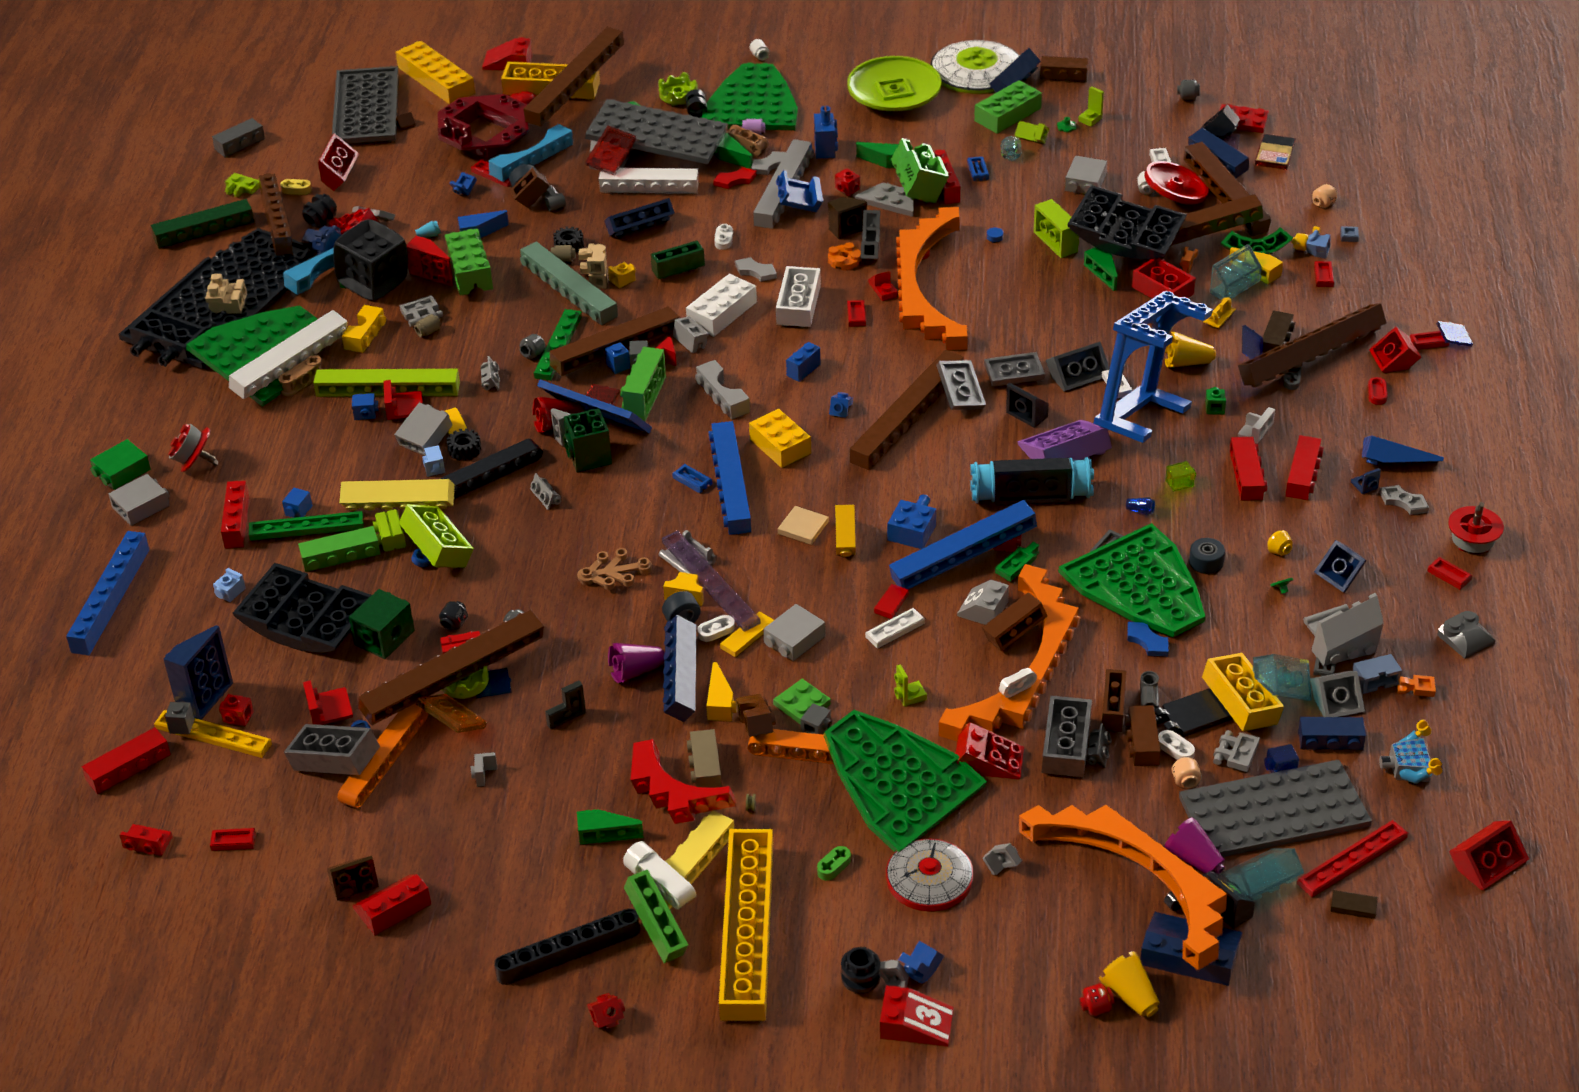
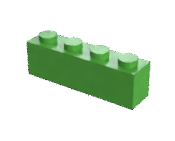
[298,526,380,572]
[624,869,688,963]

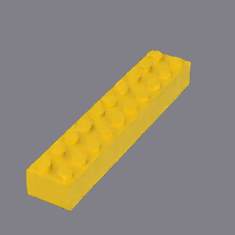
[719,829,773,1021]

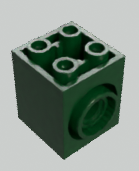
[563,408,612,472]
[349,589,415,659]

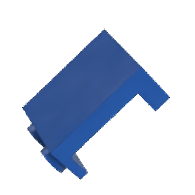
[776,170,823,212]

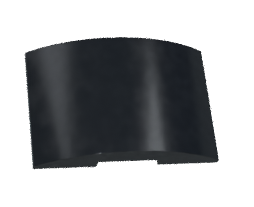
[1067,185,1187,259]
[233,563,372,652]

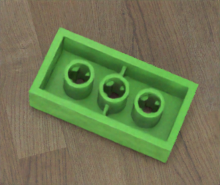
[974,80,1042,133]
[620,347,666,422]

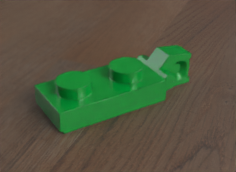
[995,541,1039,582]

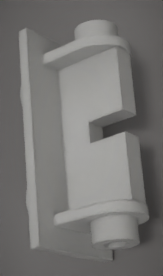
[481,356,500,390]
[530,473,561,510]

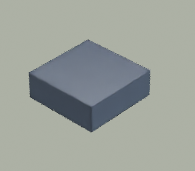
[1340,226,1359,242]

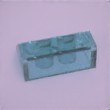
[1210,244,1262,300]
[1253,654,1312,701]
[1221,848,1304,901]

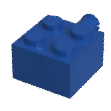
[814,106,838,159]
[887,494,936,549]

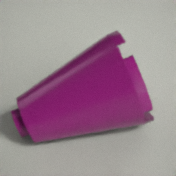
[608,643,665,683]
[1164,817,1225,874]

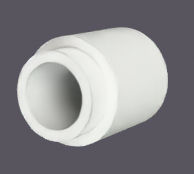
[750,39,769,60]
[1137,171,1154,195]

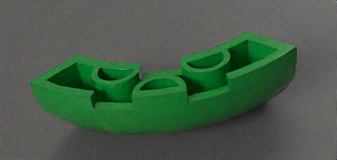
[1221,227,1293,254]

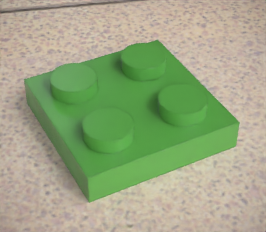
[773,679,831,725]

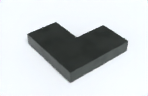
[545,680,586,729]

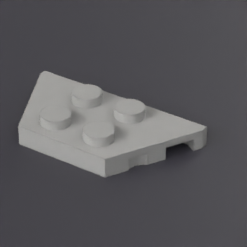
[855,182,913,217]

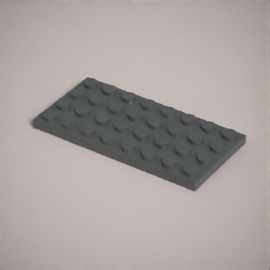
[332,66,399,144]
[585,99,728,164]
[1179,760,1372,857]

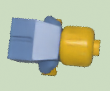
[1292,226,1331,258]

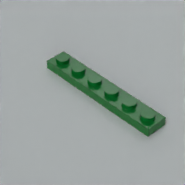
[534,309,582,381]
[249,511,364,540]

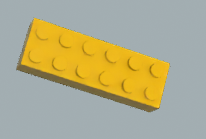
[396,41,475,104]
[501,62,600,100]

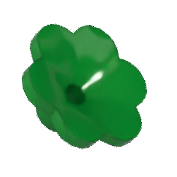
[1057,117,1076,133]
[1270,578,1293,594]

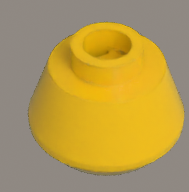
[1267,530,1293,556]

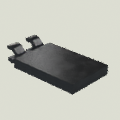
[1154,688,1233,737]

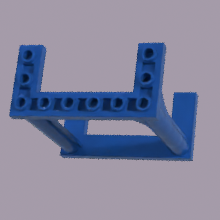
[1093,291,1213,443]

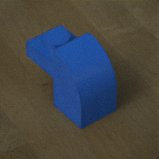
[899,941,944,983]

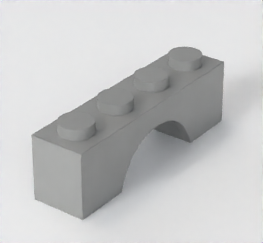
[695,360,750,420]

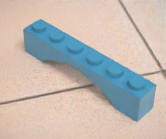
[489,124,573,182]
[283,248,334,295]

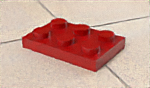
[1220,104,1269,133]

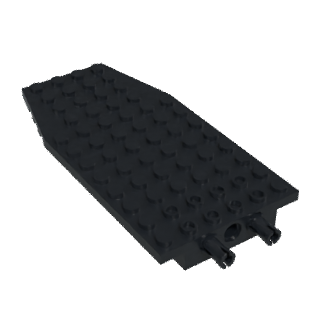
[118,228,312,369]

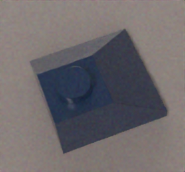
[1314,540,1367,593]

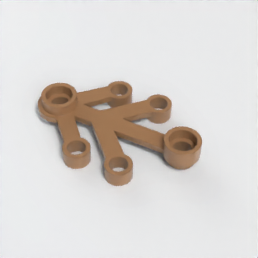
[577,548,652,590]

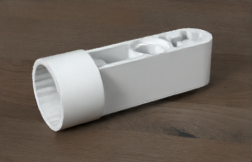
[623,841,696,909]

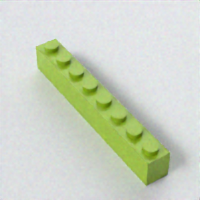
[314,369,460,397]

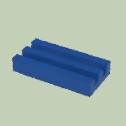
[967,156,989,181]
[672,464,713,493]

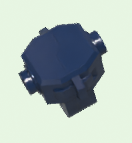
[301,225,342,256]

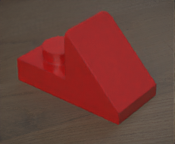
[868,271,898,301]
[656,336,676,366]

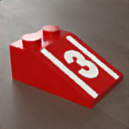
[880,985,954,1047]

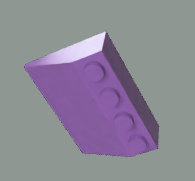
[1018,420,1112,460]

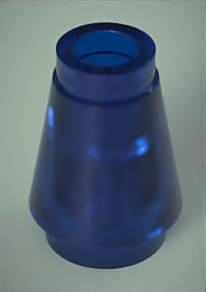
[1126,497,1155,516]

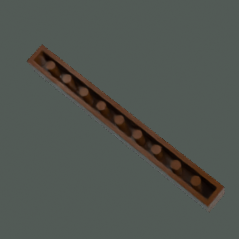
[524,27,624,127]
[1238,303,1387,387]
[850,350,964,470]
[359,609,544,726]

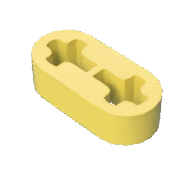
[280,179,312,195]

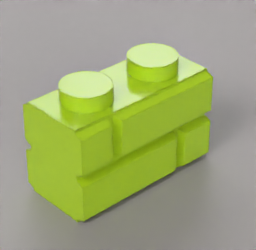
[373,509,406,552]

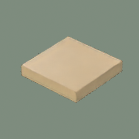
[778,506,829,545]

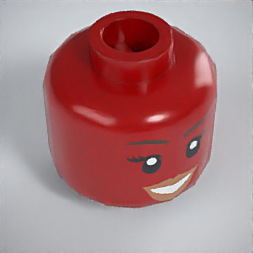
[1079,983,1115,1016]

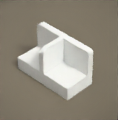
[1238,407,1275,444]

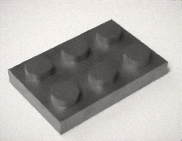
[984,352,1045,387]
[936,360,986,410]

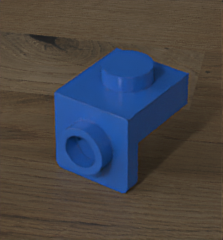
[449,172,477,196]
[829,392,853,417]

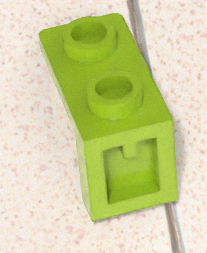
[1078,87,1104,127]
[1015,121,1049,144]
[894,664,927,707]

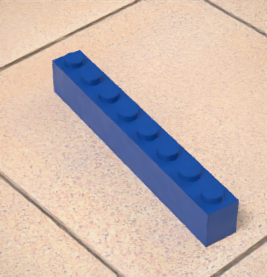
[708,421,751,535]
[889,500,1037,589]
[66,531,150,656]

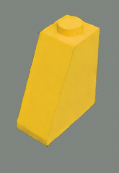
[835,505,856,557]

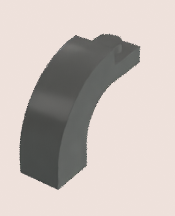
[861,210,881,259]

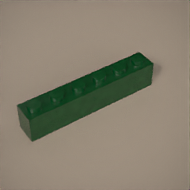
[151,199,255,249]

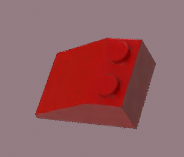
[482,37,532,70]

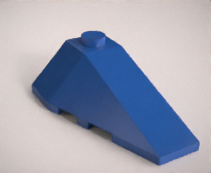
[1362,436,1444,465]

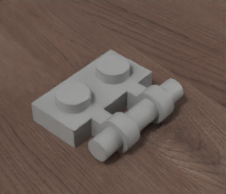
[400,296,443,327]
[1213,730,1260,772]

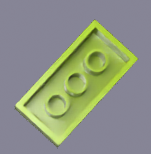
[399,504,474,568]

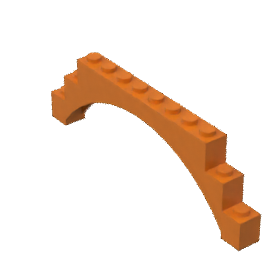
[896,207,967,350]
[939,564,1081,741]
[1019,805,1227,970]

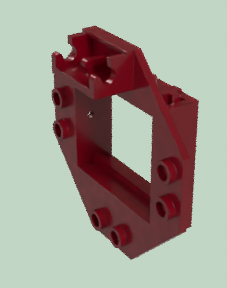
[438,94,529,160]

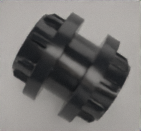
[302,194,337,228]
[841,947,881,994]

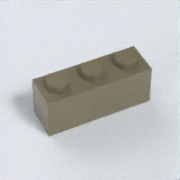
[687,729,722,788]

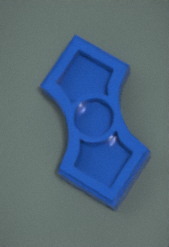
[1127,622,1168,657]

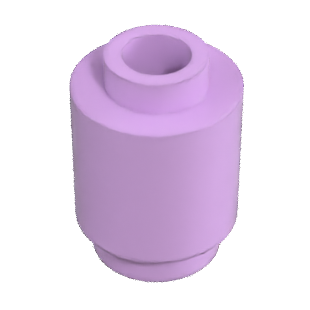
[742,119,765,135]

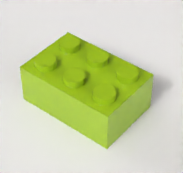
[1034,199,1079,258]

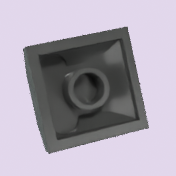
[1437,611,1496,659]

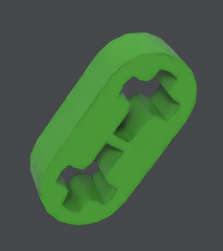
[817,846,851,881]

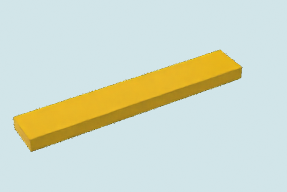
[154,710,272,758]

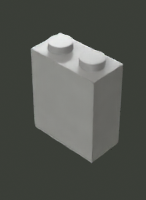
[1065,156,1107,194]
[394,403,452,456]
[108,474,170,526]
[763,604,825,661]

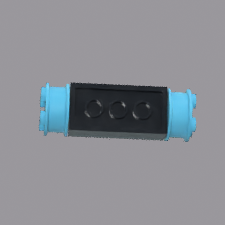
[970,457,1094,505]

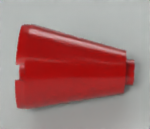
[532,396,584,432]

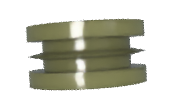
[746,794,756,811]

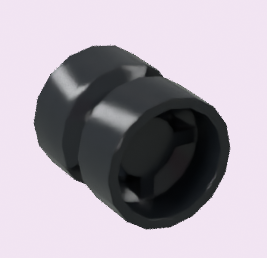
[685,89,708,118]

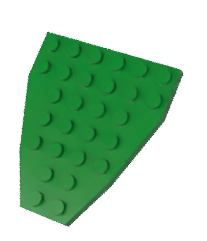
[702,63,798,131]
[186,305,318,407]
[1058,523,1205,637]
[824,710,987,852]

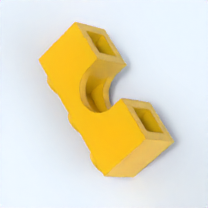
[342,305,386,353]

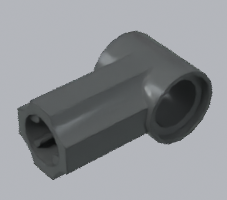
[541,185,566,211]
[1139,671,1159,709]

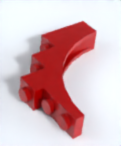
[630,739,736,824]

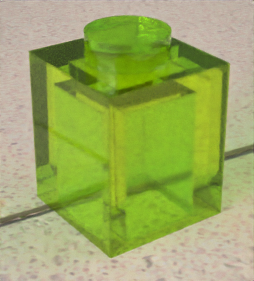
[1165,461,1196,492]

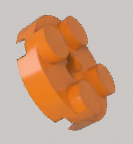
[828,242,862,270]

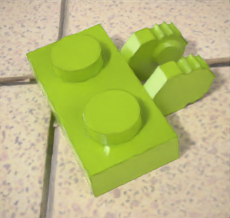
[225,173,260,197]

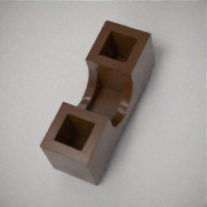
[736,694,776,737]

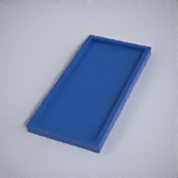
[537,380,652,434]

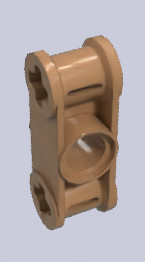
[726,125,769,156]
[278,355,322,396]

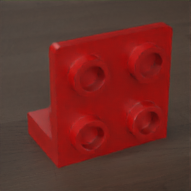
[384,380,423,420]
[303,680,353,725]

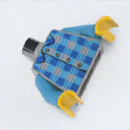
[1379,720,1442,784]

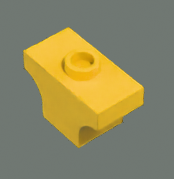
[663,572,704,606]

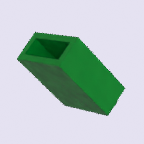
[90,439,151,490]

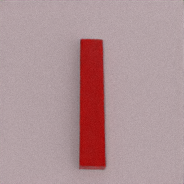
[1297,820,1408,897]

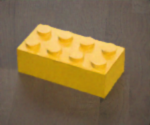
[1202,653,1284,731]

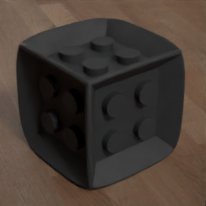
[333,219,408,301]

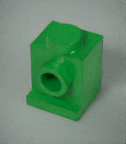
[1205,387,1226,415]

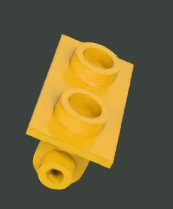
[1203,297,1236,328]

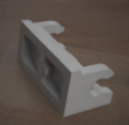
[673,316,709,353]

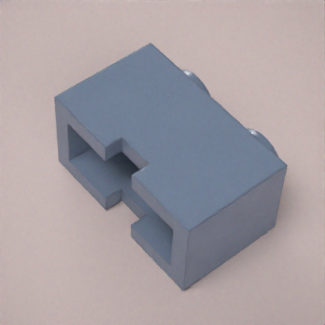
[1353,654,1402,694]

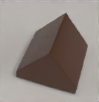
[396,112,416,130]

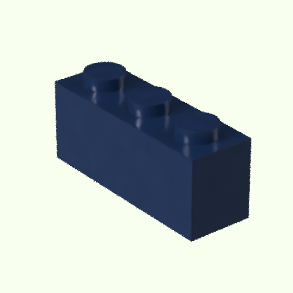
[1298,717,1366,750]

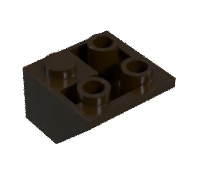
[327,856,379,901]

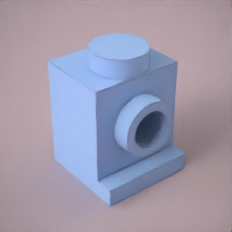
[422,445,445,477]
[213,568,246,602]

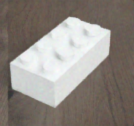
[776,266,821,327]
[686,274,757,337]

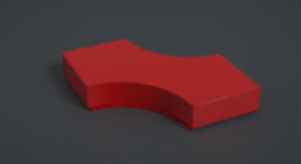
[713,167,757,189]

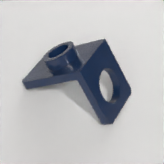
[1351,468,1381,494]

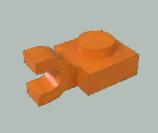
[1180,247,1199,274]
[1397,675,1436,697]

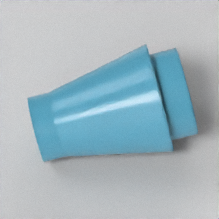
[415,221,441,238]

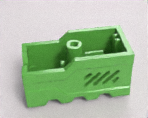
[891,138,949,203]
[445,229,493,295]

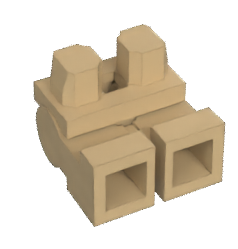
[578,244,608,289]
[205,274,247,313]

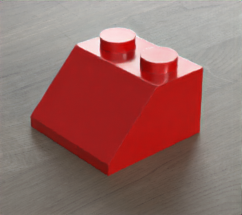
[1369,327,1421,373]

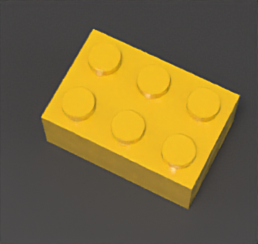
[749,409,811,468]

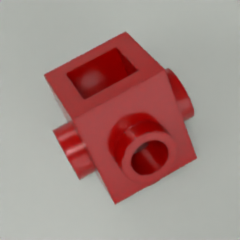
[835,168,860,196]
[219,694,254,726]
[587,993,625,1028]

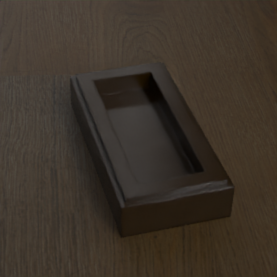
[1330,890,1378,919]

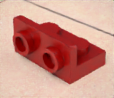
[119,824,173,856]

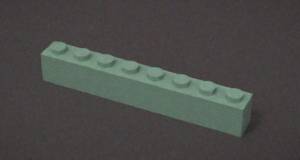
[520,242,618,325]

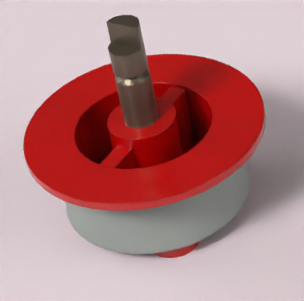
[168,423,218,473]
[1448,502,1504,553]

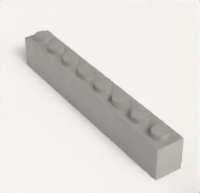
[753,139,814,229]

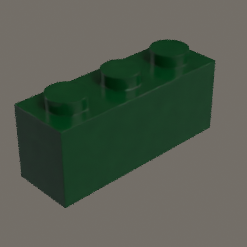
[651,240,705,279]

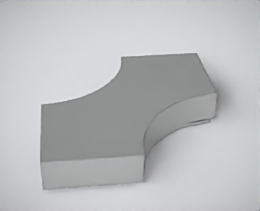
[751,151,786,175]
[352,206,395,222]
[735,257,777,282]
[1379,485,1429,515]

